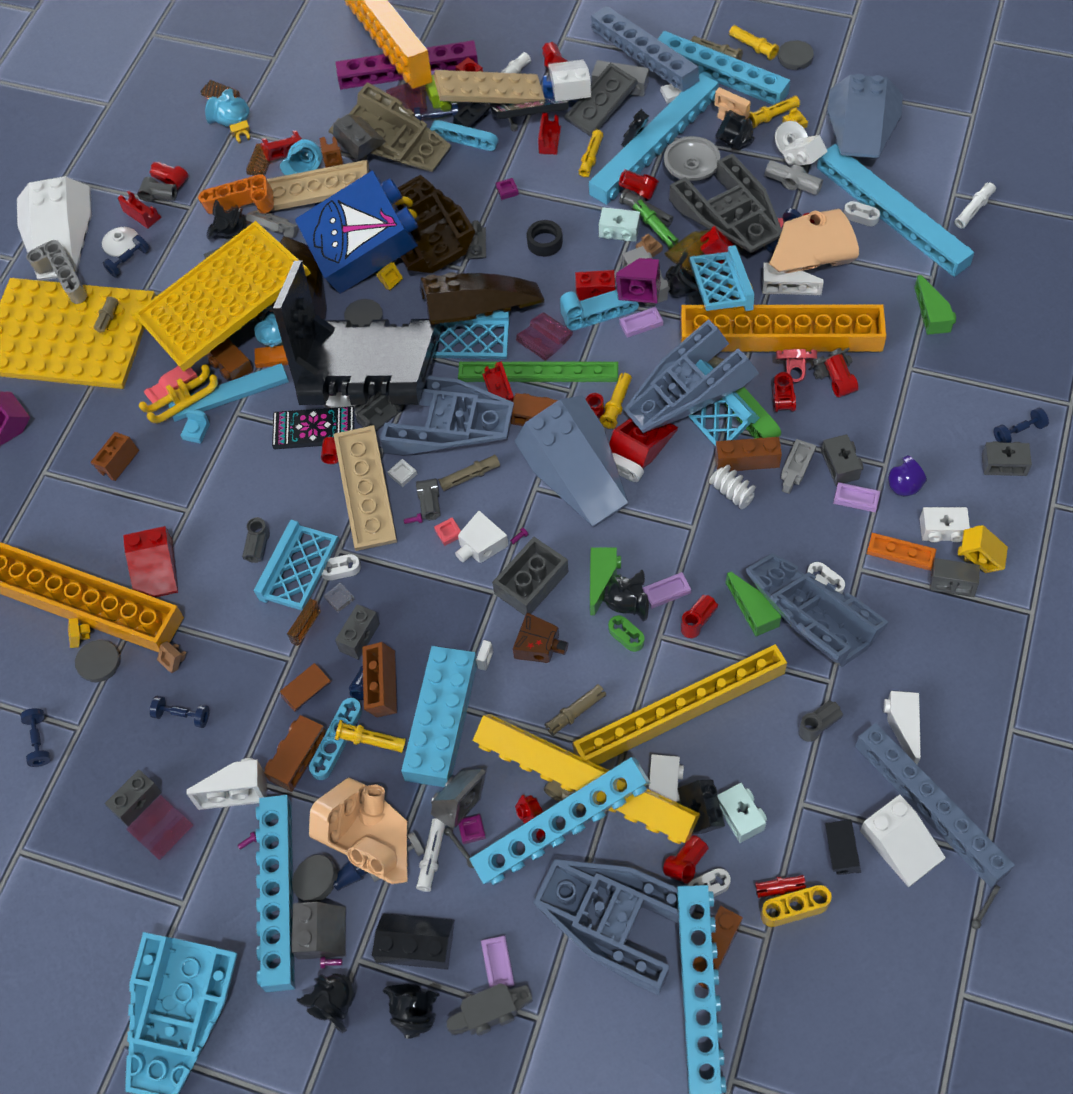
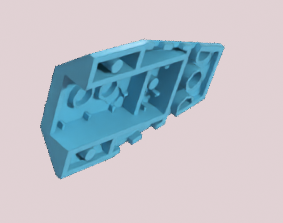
[125,932,238,1094]

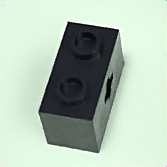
[677,780,725,834]

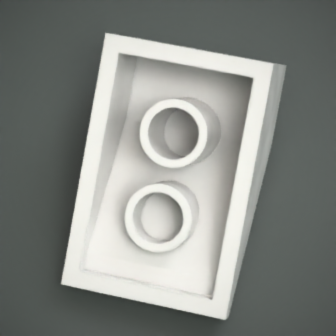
[548,60,591,102]
[187,758,267,810]
[860,794,946,887]

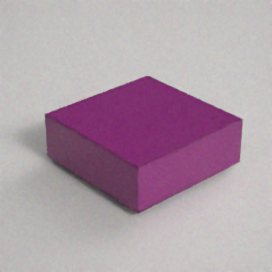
[495,178,519,200]
[458,814,486,845]

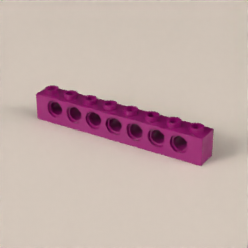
[335,40,478,90]

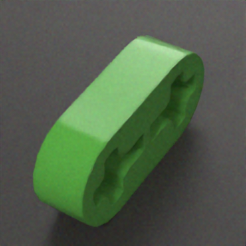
[608,615,644,652]

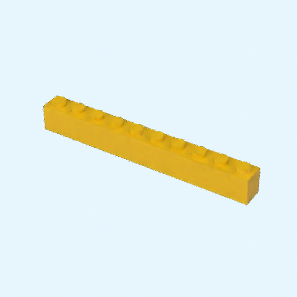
[573,644,787,765]
[473,714,700,844]

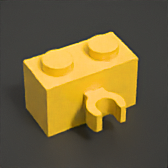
[957,525,1008,573]

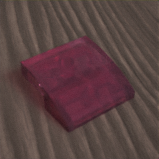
[386,83,427,116]
[516,312,573,361]
[126,795,194,861]

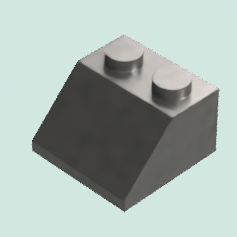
[333,114,385,161]
[431,769,486,830]
[292,902,346,960]

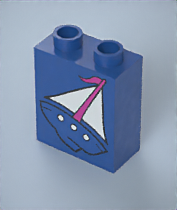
[295,170,418,294]

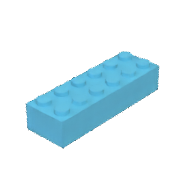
[401,646,477,787]

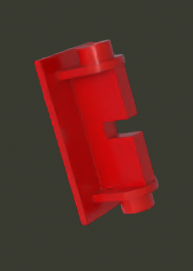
[515,795,546,842]

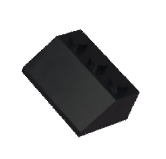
[372,913,455,970]

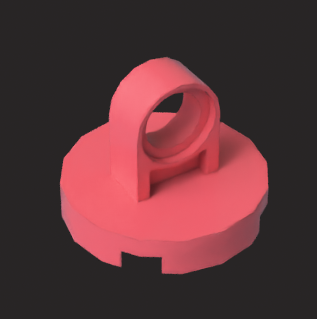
[776,349,817,383]

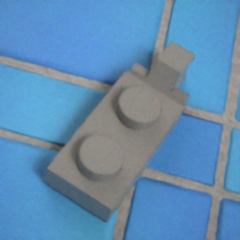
[246,209,298,238]
[781,439,816,494]

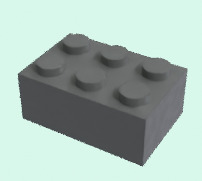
[492,537,569,616]

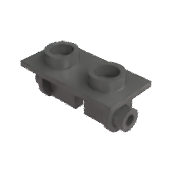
[467,220,486,259]
[808,348,852,379]

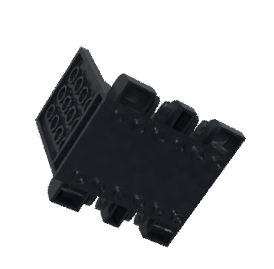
[273,261,441,405]

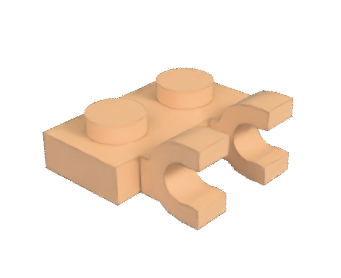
[714,87,751,120]

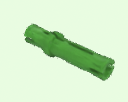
[633,199,679,248]

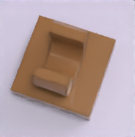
[636,234,663,258]
[157,641,186,673]

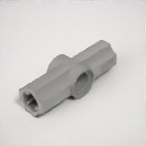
[765,160,823,195]

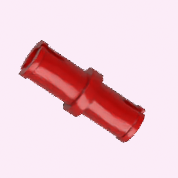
[755,875,806,898]

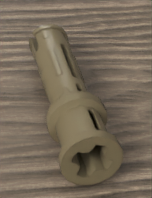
[691,36,743,60]

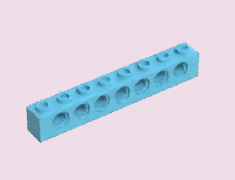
[658,31,790,105]
[470,757,650,885]
[256,795,295,992]
[677,885,726,1094]

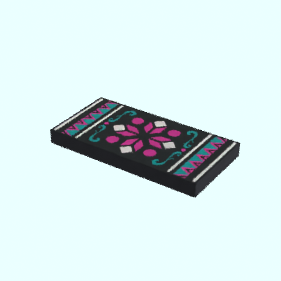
[491,98,569,119]
[272,406,355,450]

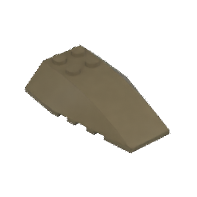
[329,82,451,172]

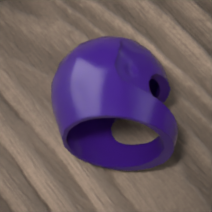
[888,455,927,497]

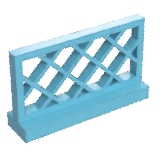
[689,245,754,311]
[433,310,510,359]
[689,359,760,446]
[254,520,339,610]

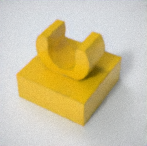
[782,107,808,128]
[229,120,250,143]
[377,262,403,290]
[68,618,90,648]

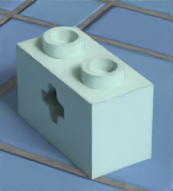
[599,207,640,242]
[717,783,767,843]

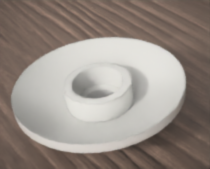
[775,121,808,154]
[102,227,138,257]

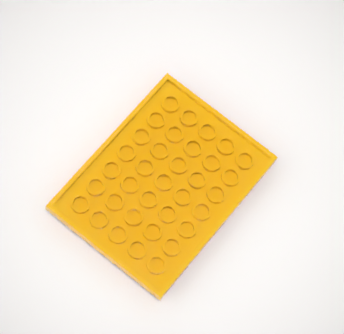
[134,221,310,372]
[0,278,156,389]

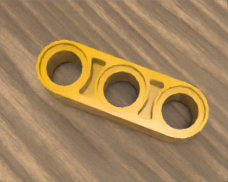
[761,885,832,927]

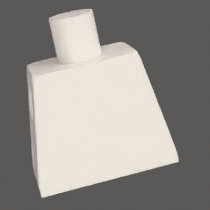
[455,511,508,563]

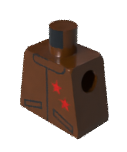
[513,613,569,663]

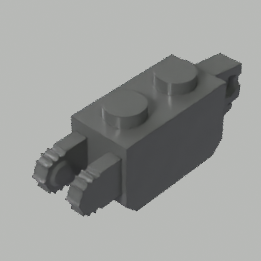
[446,983,533,1036]

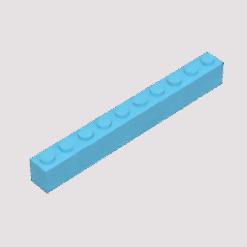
[589,73,719,205]
[817,144,974,277]

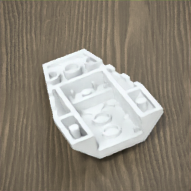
[17,176,92,281]

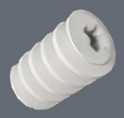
[709,464,756,509]

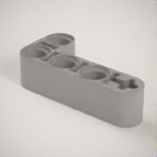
[27,240,87,304]

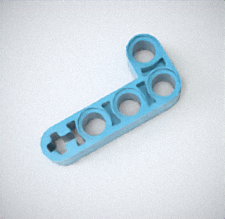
[560,290,639,331]

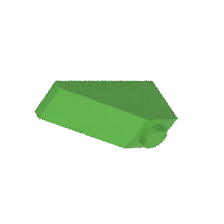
[914,275,956,335]
[590,547,621,615]
[726,572,782,637]

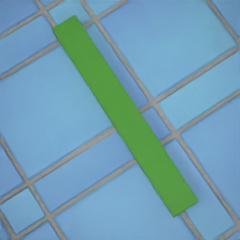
[458,362,618,382]

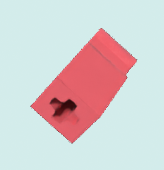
[144,366,198,404]

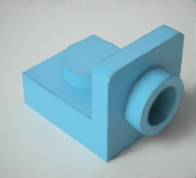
[181,409,210,444]

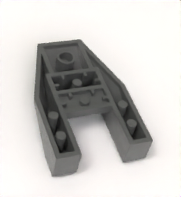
[669,153,782,253]

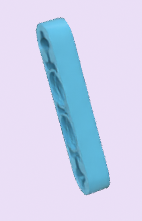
[430,120,498,151]
[309,698,362,780]

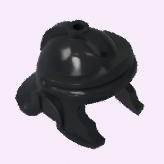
[715,110,755,150]
[207,200,247,240]
[666,252,706,297]
[604,570,649,622]
[296,974,355,1033]
[383,984,440,1039]

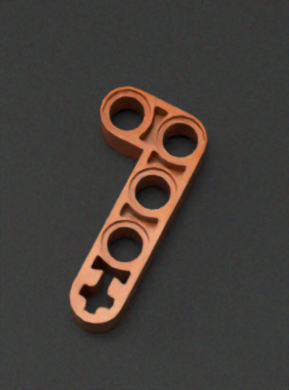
[198,174,274,214]

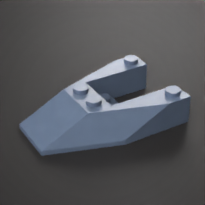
[624,319,759,433]
[380,376,514,455]
[533,859,698,996]

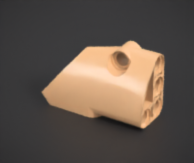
[769,209,859,273]
[309,778,408,884]

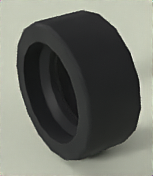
[526,220,563,257]

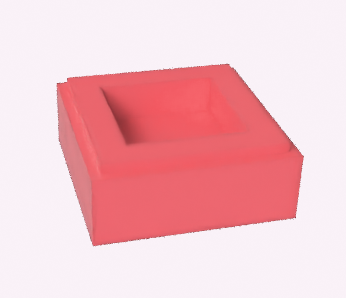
[434,517,461,546]

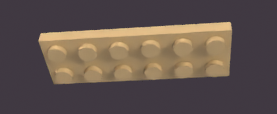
[433,70,545,104]
[267,160,369,211]
[334,425,397,551]

